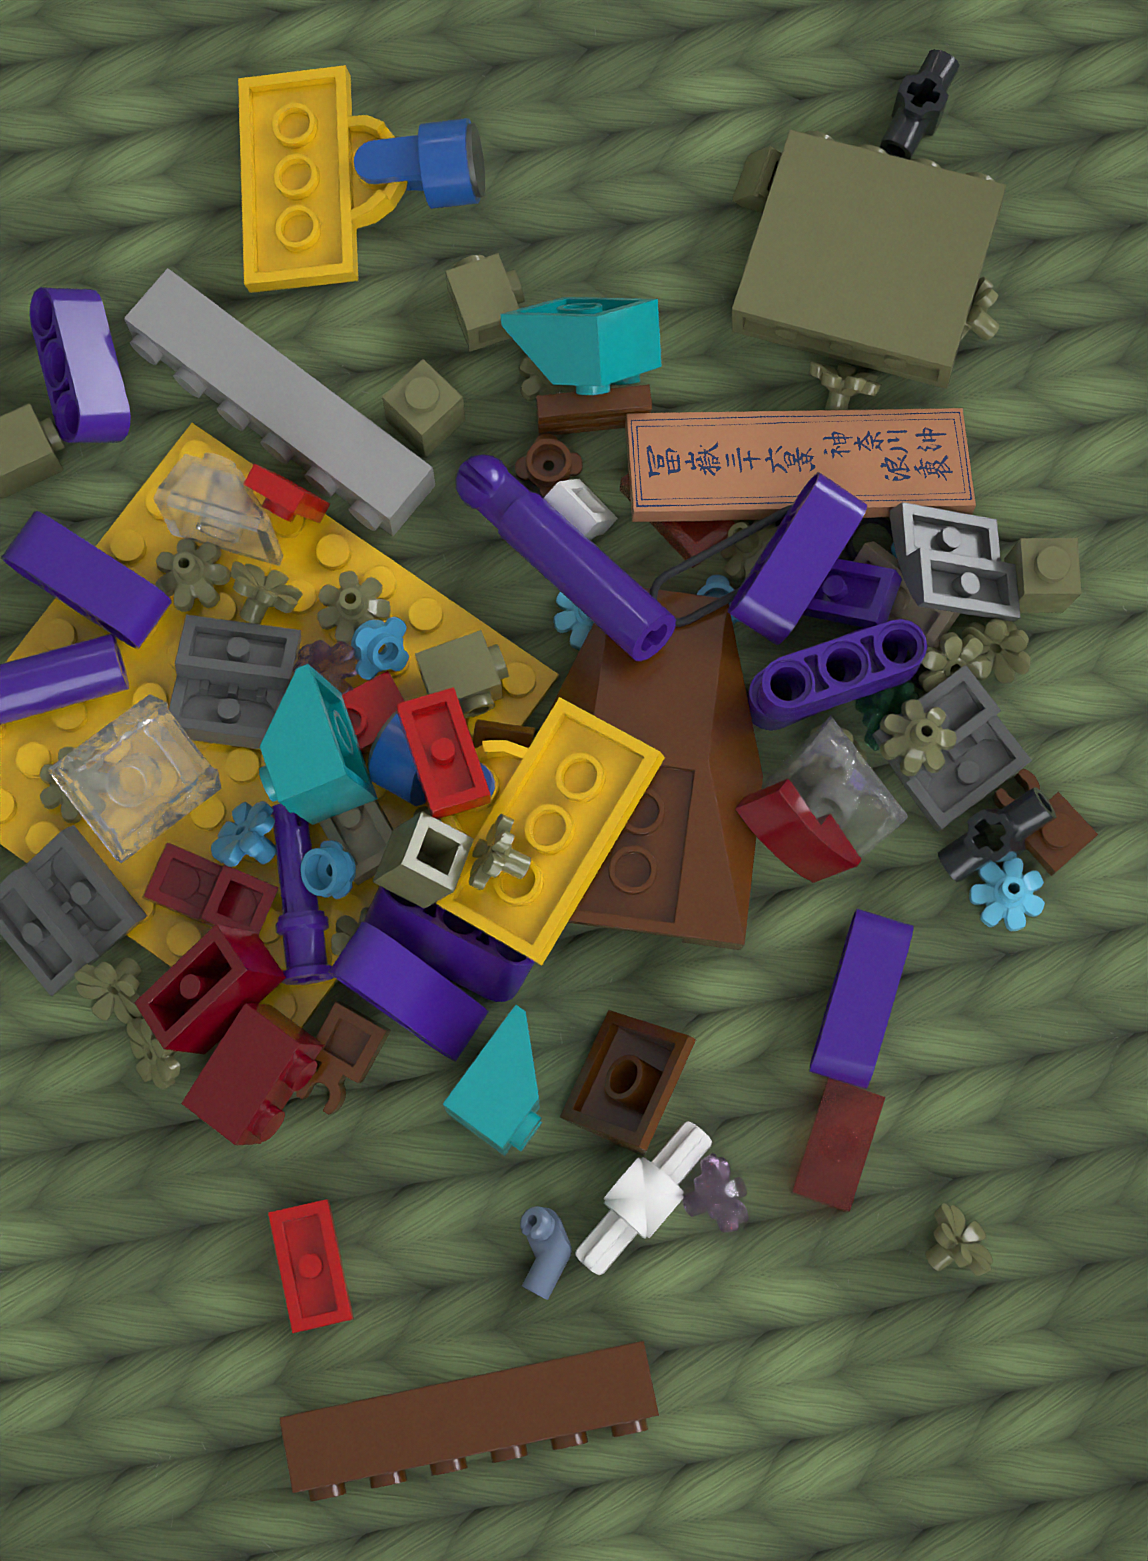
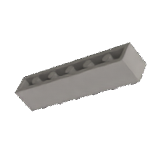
[124,268,435,536]

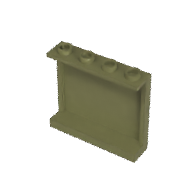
[732,130,1007,389]

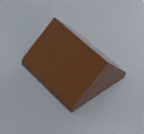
[560,1010,696,1157]

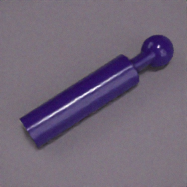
[455,454,676,661]
[0,633,129,725]

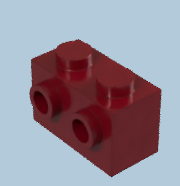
[134,924,286,1055]
[181,1003,324,1145]

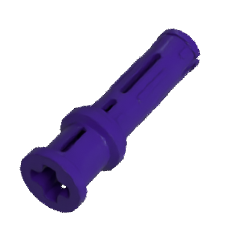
[271,804,334,985]

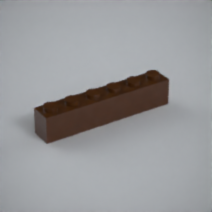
[280,1341,659,1501]

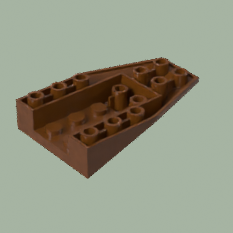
[544,588,763,950]

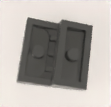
[889,502,1021,622]
[165,615,301,750]
[873,665,1032,832]
[0,825,147,996]

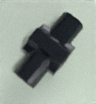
[880,49,960,160]
[938,788,1057,882]

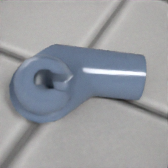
[520,1206,572,1300]

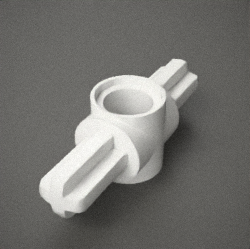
[575,1121,712,1275]

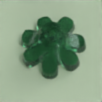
[855,682,920,751]

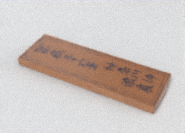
[625,408,976,522]

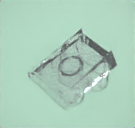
[49,694,222,863]
[765,715,908,878]

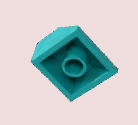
[500,297,662,395]
[259,664,378,825]
[443,1005,542,1156]

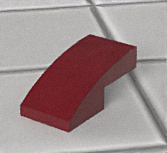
[735,778,862,883]
[142,842,279,935]

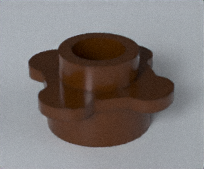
[515,434,583,498]

